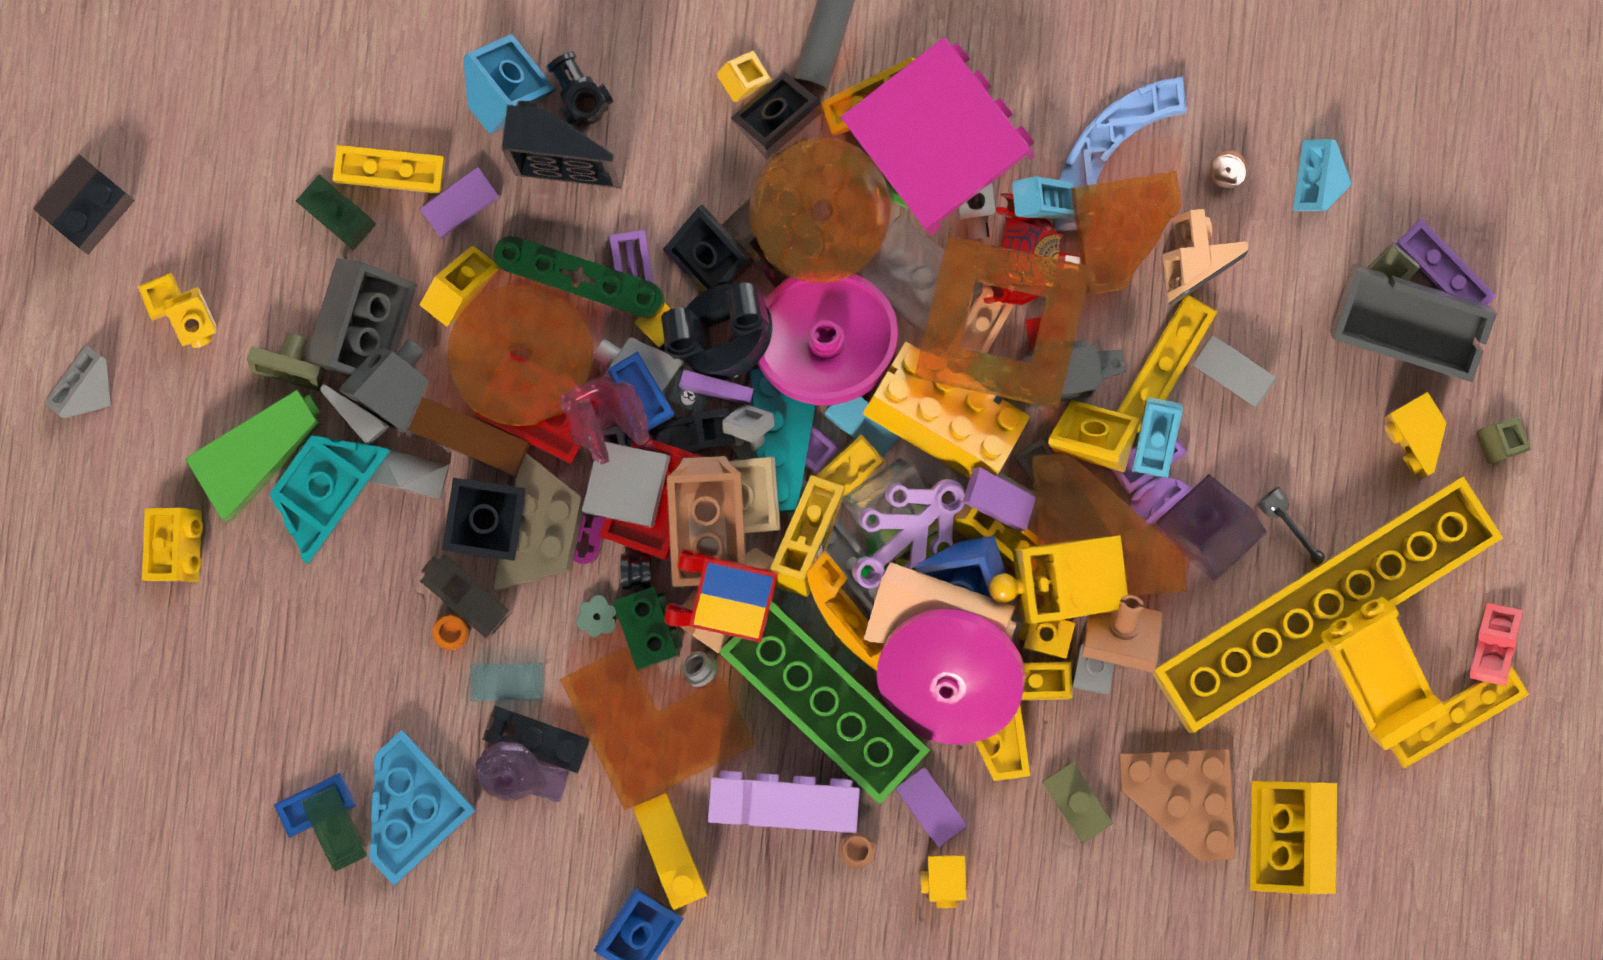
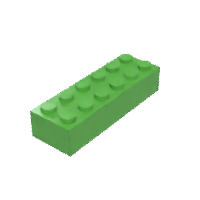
[719,601,930,804]

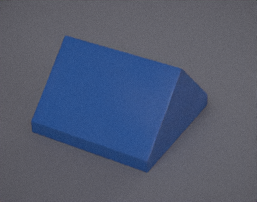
[593,887,684,960]

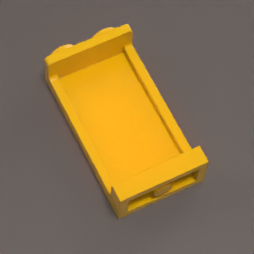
[1320,596,1447,751]

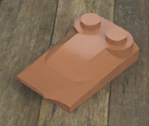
[667,456,746,587]

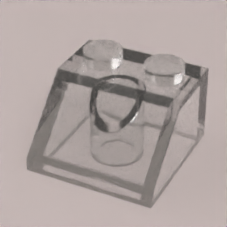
[842,458,938,565]

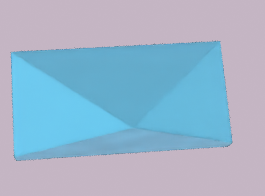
[1293,139,1352,212]

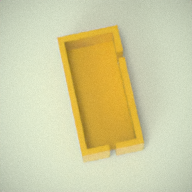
[862,341,1030,478]

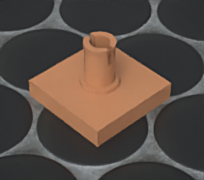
[1082,595,1163,673]

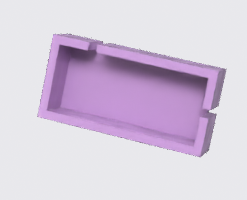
[708,771,859,833]

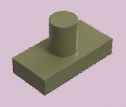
[247,333,324,391]
[1042,762,1113,843]

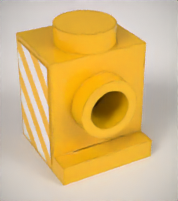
[164,287,216,348]

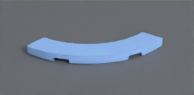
[1054,77,1187,233]

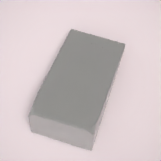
[320,384,391,445]

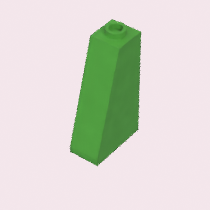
[185,390,321,523]

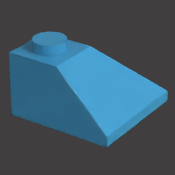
[463,34,555,134]

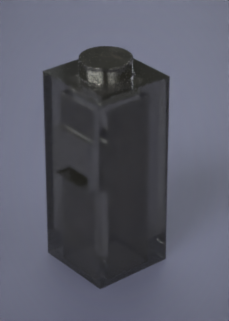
[420,554,513,640]

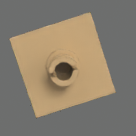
[729,457,780,534]

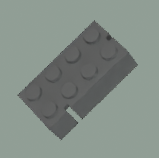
[1330,264,1497,383]

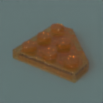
[1070,171,1182,295]

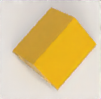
[1048,400,1140,472]

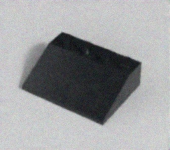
[502,101,622,189]

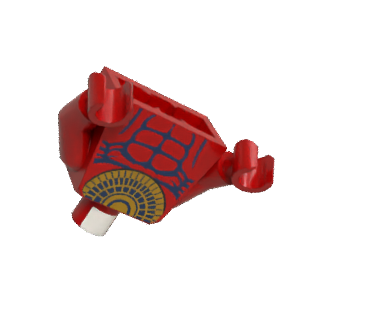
[983,193,1080,305]

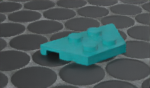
[269,435,391,564]

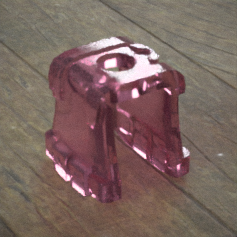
[559,376,649,464]

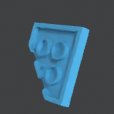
[369,730,477,886]

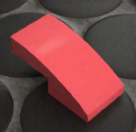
[1470,603,1523,686]

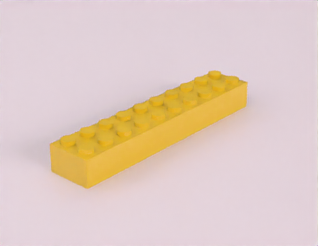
[1151,476,1503,733]

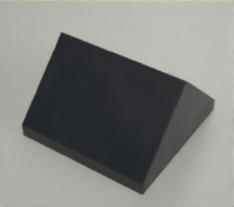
[731,72,821,160]
[663,204,752,292]
[442,477,526,561]

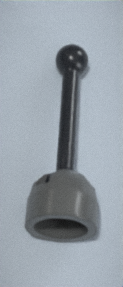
[1257,486,1325,565]

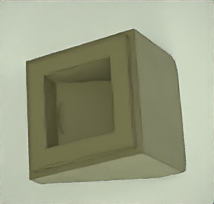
[1477,416,1531,464]

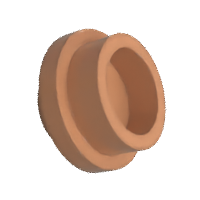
[839,832,875,869]

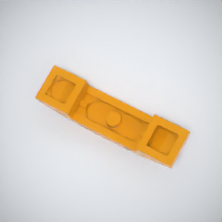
[806,551,885,671]

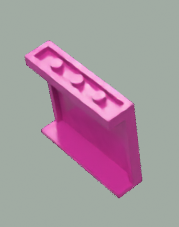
[841,37,1035,236]

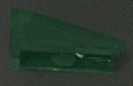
[296,175,376,250]
[301,786,367,871]

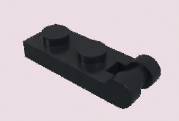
[482,705,591,774]

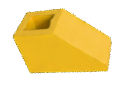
[1384,392,1447,479]

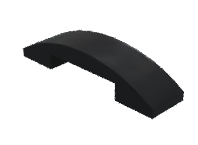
[587,408,735,466]

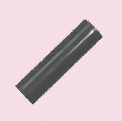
[794,0,855,92]

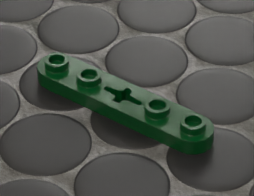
[493,236,665,318]

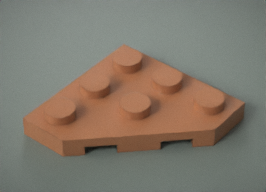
[1119,749,1235,861]

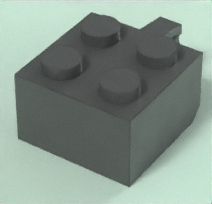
[1019,340,1126,409]

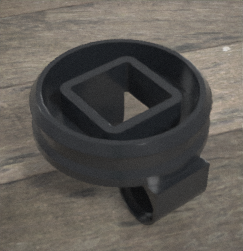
[661,283,773,380]

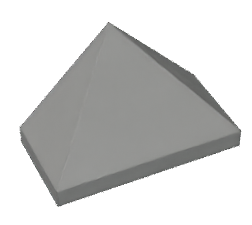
[44,345,111,418]
[370,450,449,500]

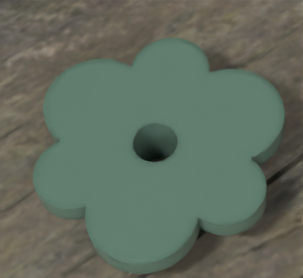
[576,595,616,637]

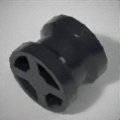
[620,553,652,590]

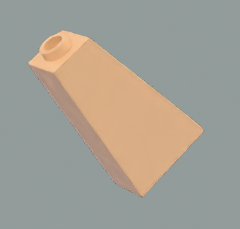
[864,562,1017,643]

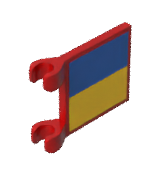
[664,549,778,643]

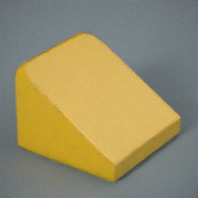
[717,51,772,103]

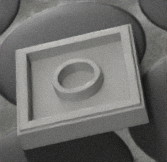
[582,441,670,528]

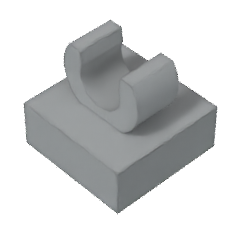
[723,404,774,451]

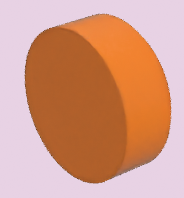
[432,614,470,650]

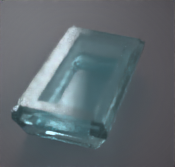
[470,663,543,701]

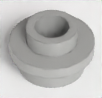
[683,651,718,687]

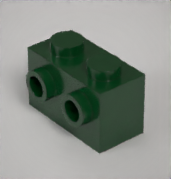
[613,587,683,671]

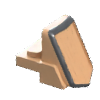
[1162,209,1249,305]

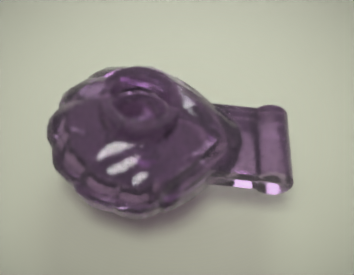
[475,741,569,802]

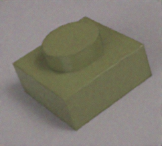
[1367,242,1419,282]

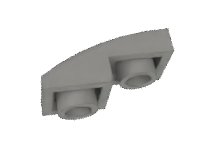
[1193,335,1278,408]

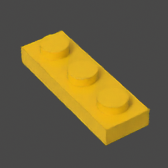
[332,145,445,194]

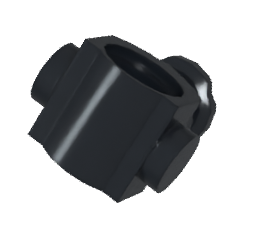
[546,51,614,127]

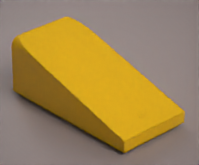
[1022,662,1072,700]

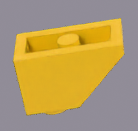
[419,245,499,327]

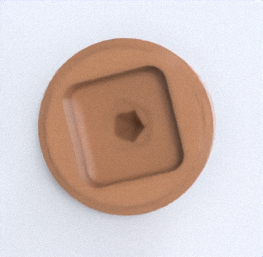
[1210,150,1247,188]

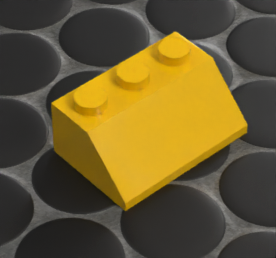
[1250,781,1337,894]

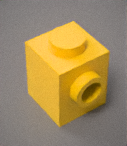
[1017,619,1076,660]
[920,855,966,908]

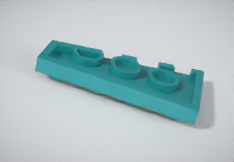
[749,369,815,513]

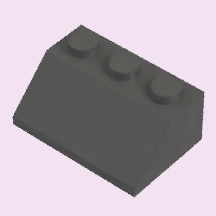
[305,258,417,377]

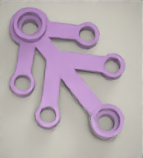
[852,479,965,588]

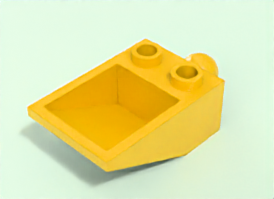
[989,535,1128,623]

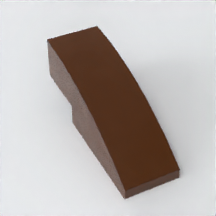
[408,397,530,477]

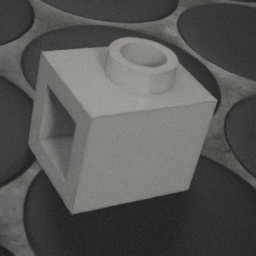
[1072,644,1115,695]

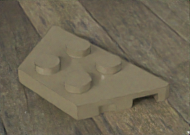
[493,453,585,591]

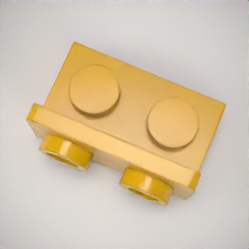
[142,508,203,582]

